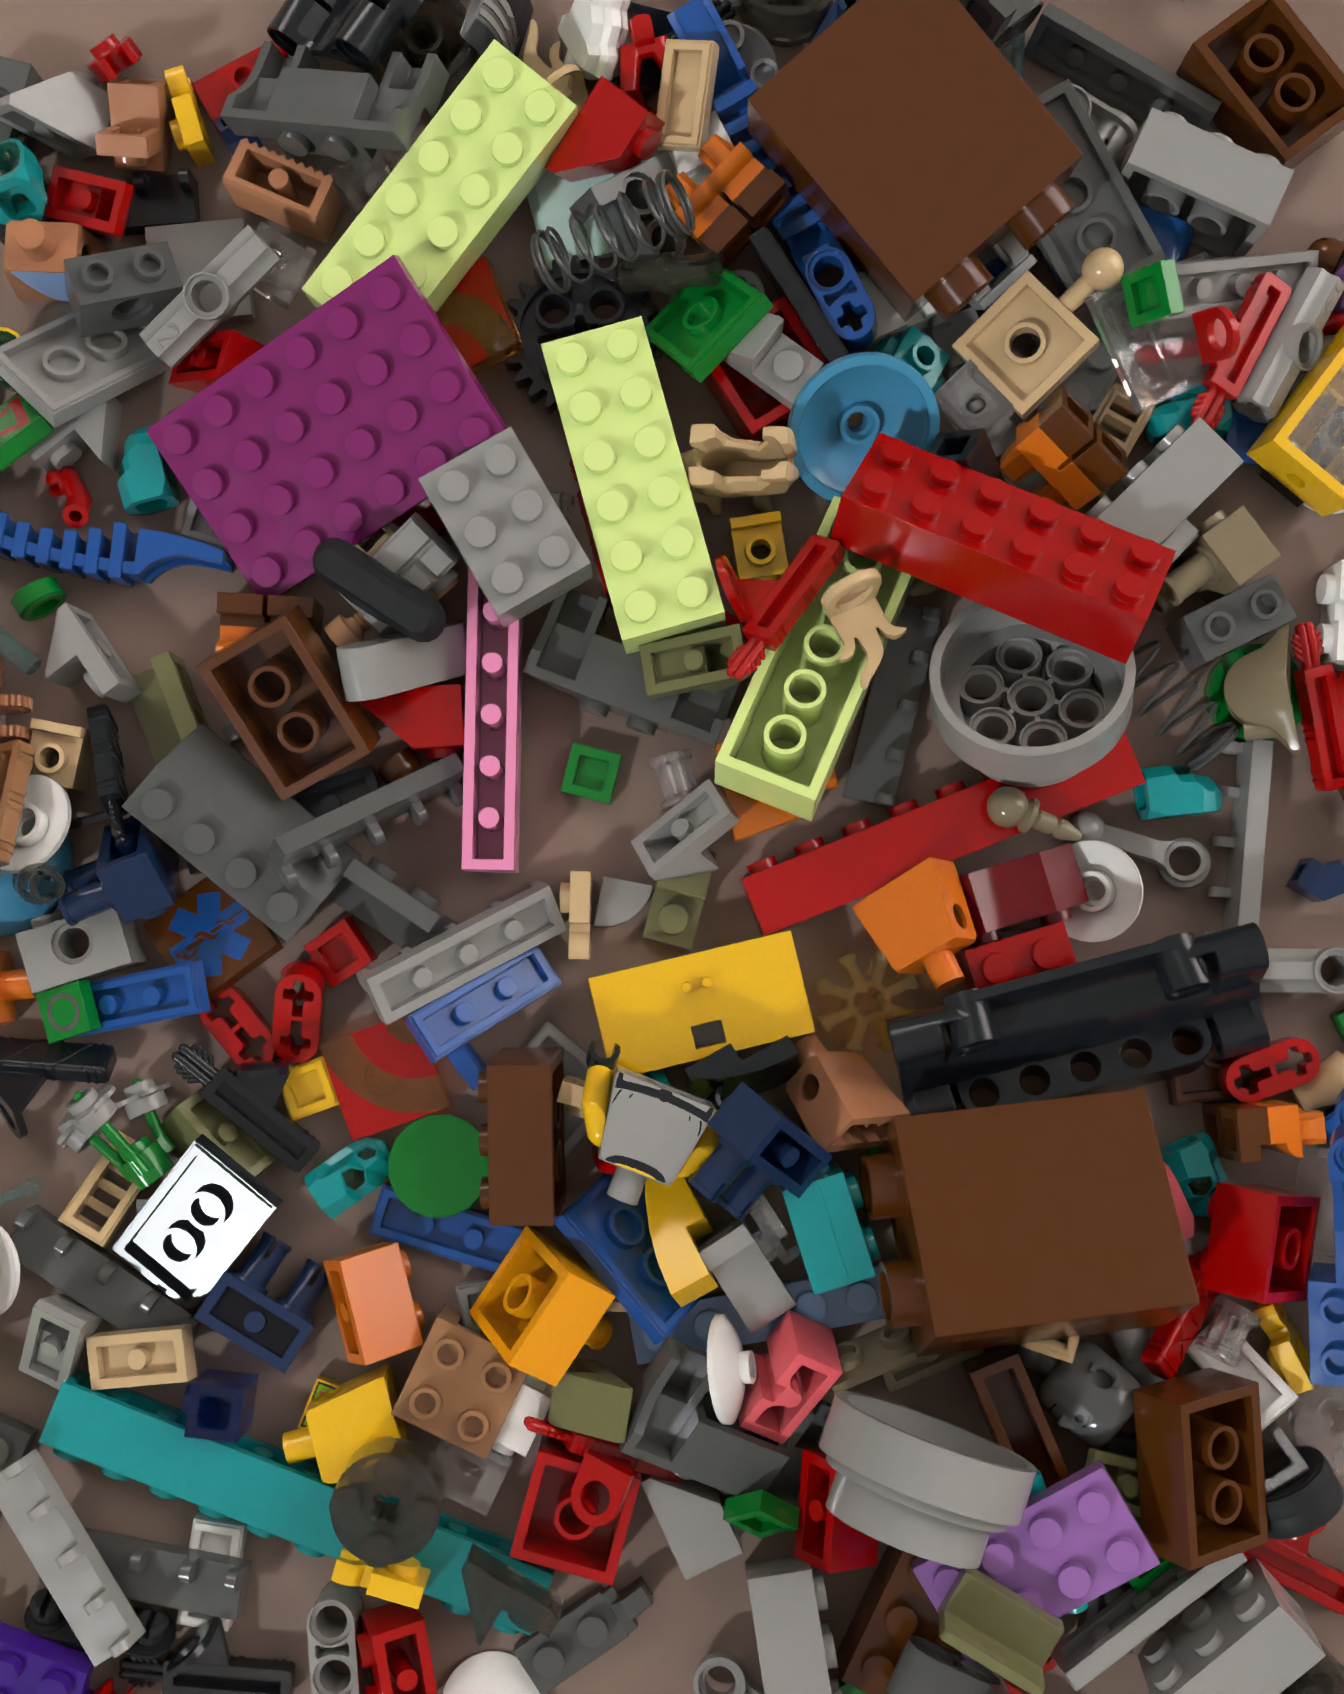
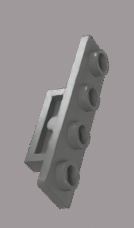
[328,856,458,948]

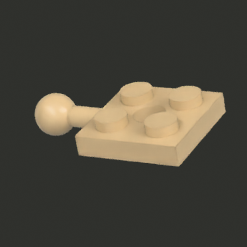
[952,247,1124,420]

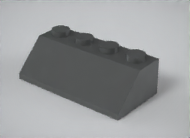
[121,723,363,942]

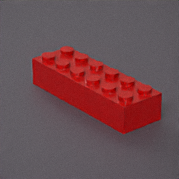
[830,433,1176,664]

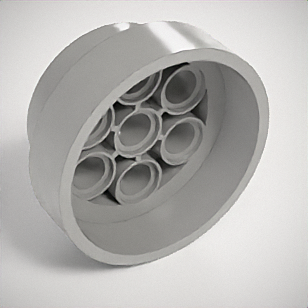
[929,602,1136,788]
[818,1391,1037,1569]

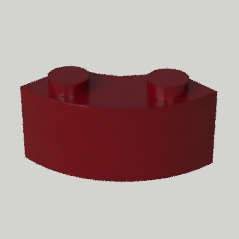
[959,842,1089,947]

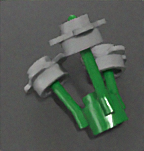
[56,1077,175,1191]

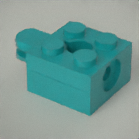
[779,1123,881,1295]

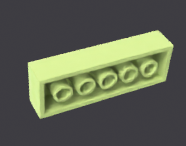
[301,39,578,313]
[541,316,726,654]
[714,495,915,821]

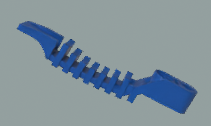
[667,0,878,351]
[0,510,234,587]

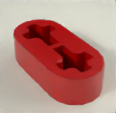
[272,964,326,1063]
[198,986,279,1066]
[1218,1037,1321,1103]

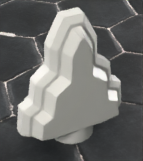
[557,0,631,82]

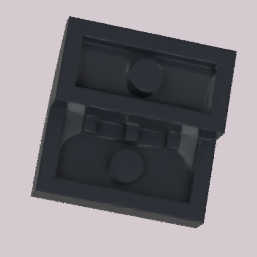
[684,1035,798,1101]

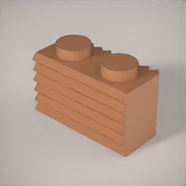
[223,138,344,244]

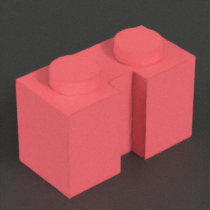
[738,1310,843,1444]

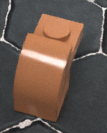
[95,77,174,172]

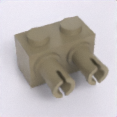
[1152,505,1282,617]

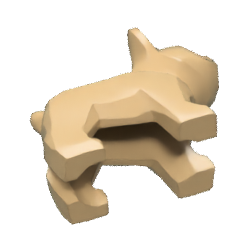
[680,424,800,516]

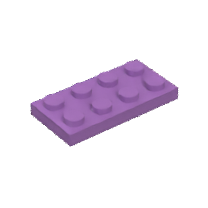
[912,1459,1160,1665]

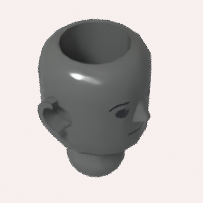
[1014,1339,1141,1448]

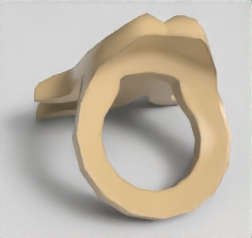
[523,19,588,113]
[820,568,907,690]

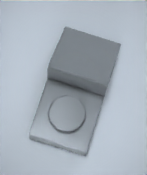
[723,313,824,410]
[27,397,123,472]
[45,602,143,704]
[631,778,740,881]
[18,1294,103,1390]

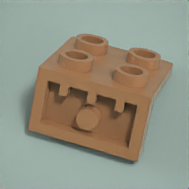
[391,1305,527,1458]

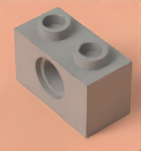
[15,908,147,993]

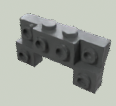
[220,41,450,161]
[523,589,740,749]
[619,1337,832,1507]

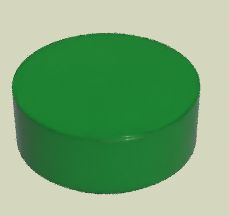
[11,577,66,621]

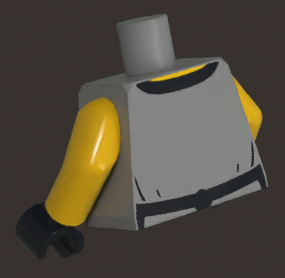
[581,1039,724,1205]

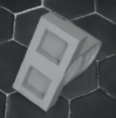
[696,1216,797,1334]

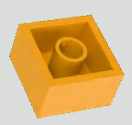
[468,1226,616,1387]

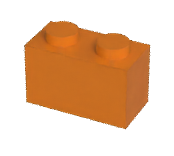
[323,1242,424,1366]

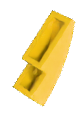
[645,1177,718,1307]

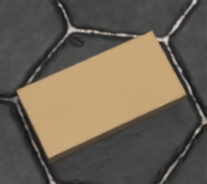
[656,39,720,153]

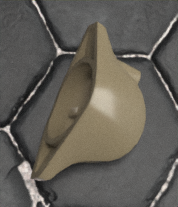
[1224,622,1301,755]

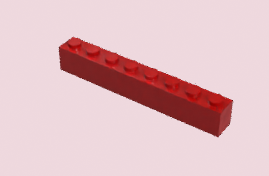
[740,732,1146,937]

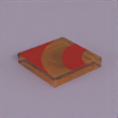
[435,256,524,375]
[319,1012,451,1142]

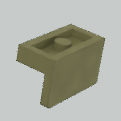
[132,651,209,765]
[162,1086,278,1177]
[938,1568,1065,1694]

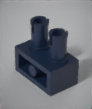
[57,816,179,926]
[688,1081,833,1222]
[194,1231,329,1374]

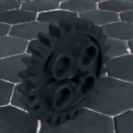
[500,255,662,415]

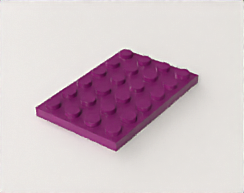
[145,255,508,598]

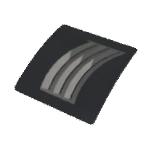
[460,0,533,58]

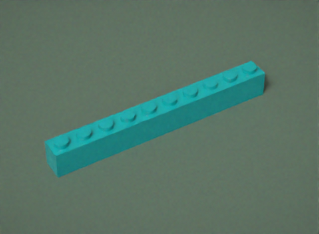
[39,1370,555,1636]

